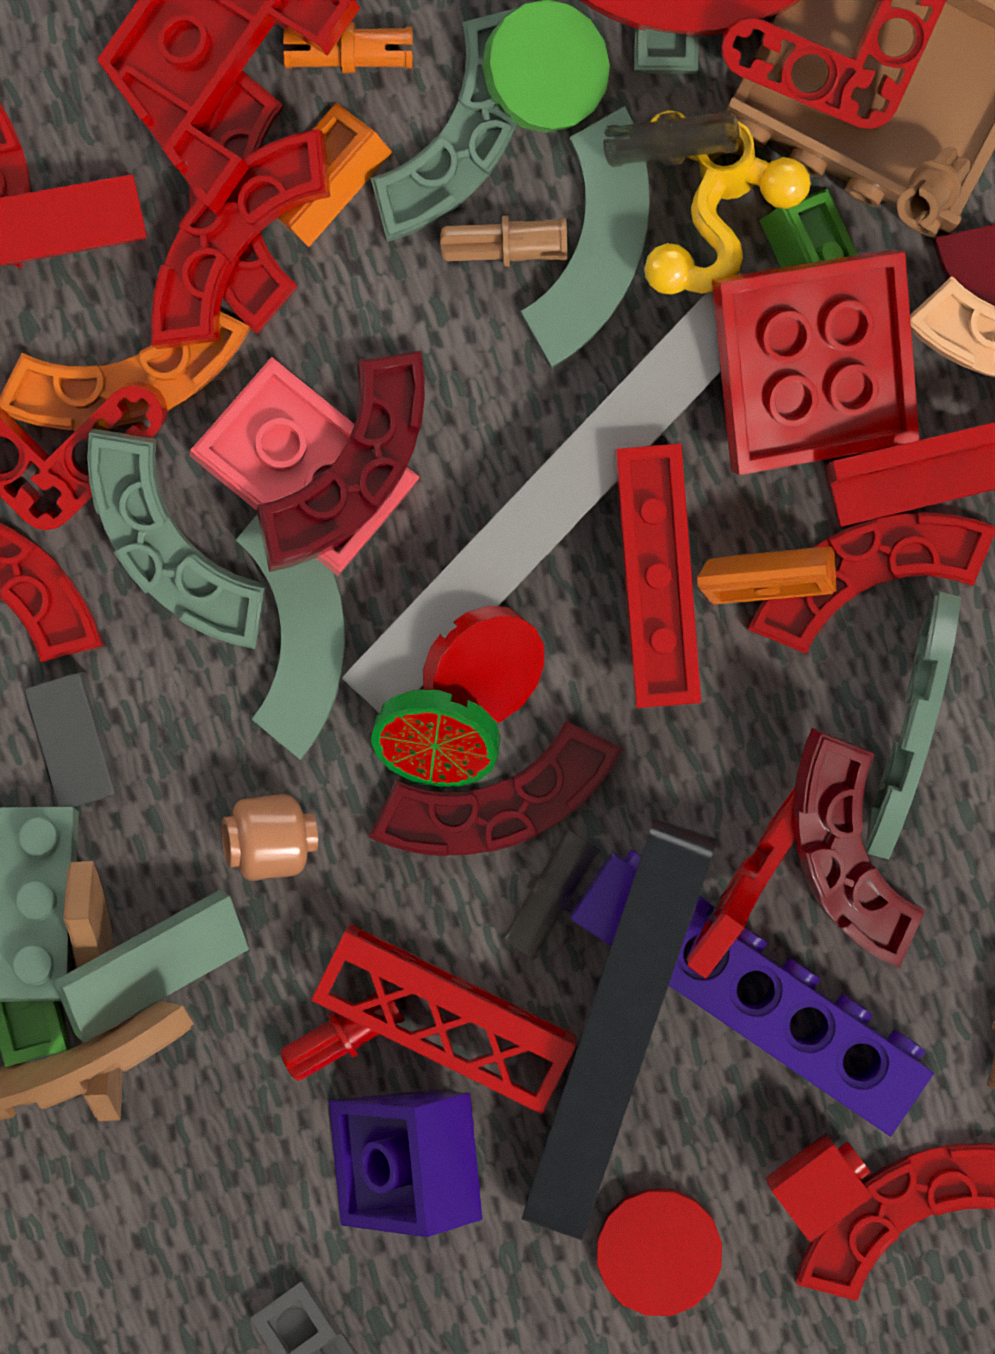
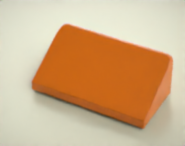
[277,102,392,247]
[697,547,836,605]

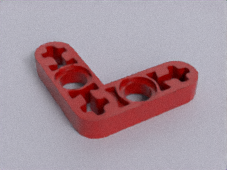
[720,0,947,129]
[0,381,168,530]

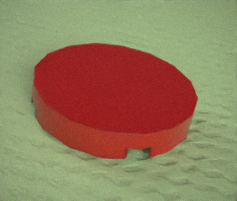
[423,606,544,723]
[597,1188,722,1316]

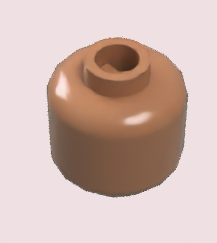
[222,794,318,881]

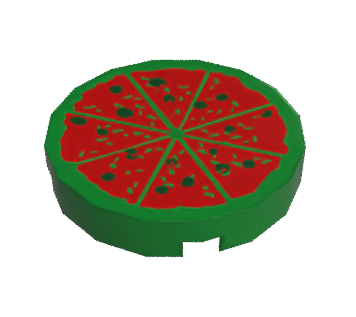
[371,690,501,787]

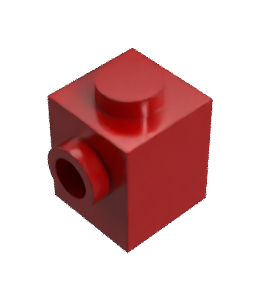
[765,1133,873,1242]

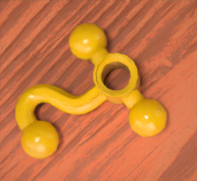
[644,110,811,295]

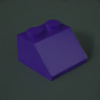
[329,1090,483,1237]

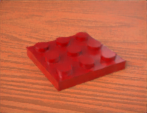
[712,249,919,475]

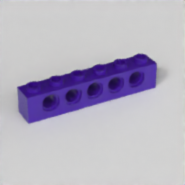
[570,849,934,1137]

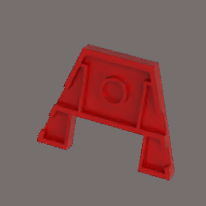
[97,0,361,215]

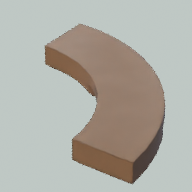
[63,861,122,1121]
[0,1000,194,1120]

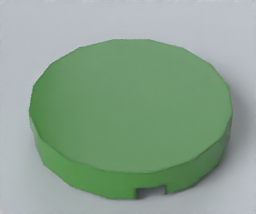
[482,0,610,133]

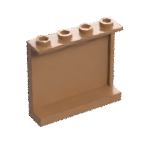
[723,0,995,237]

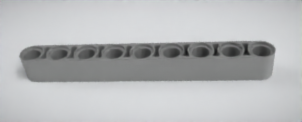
[342,273,741,714]

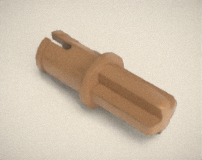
[897,147,970,228]
[440,216,567,267]

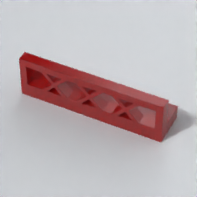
[824,422,995,527]
[615,444,701,708]
[311,923,576,1114]

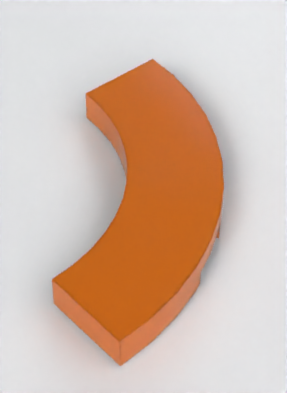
[0,311,251,431]

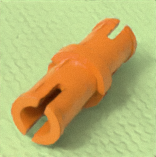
[283,22,413,73]

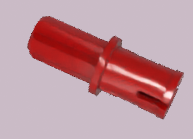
[280,986,405,1081]

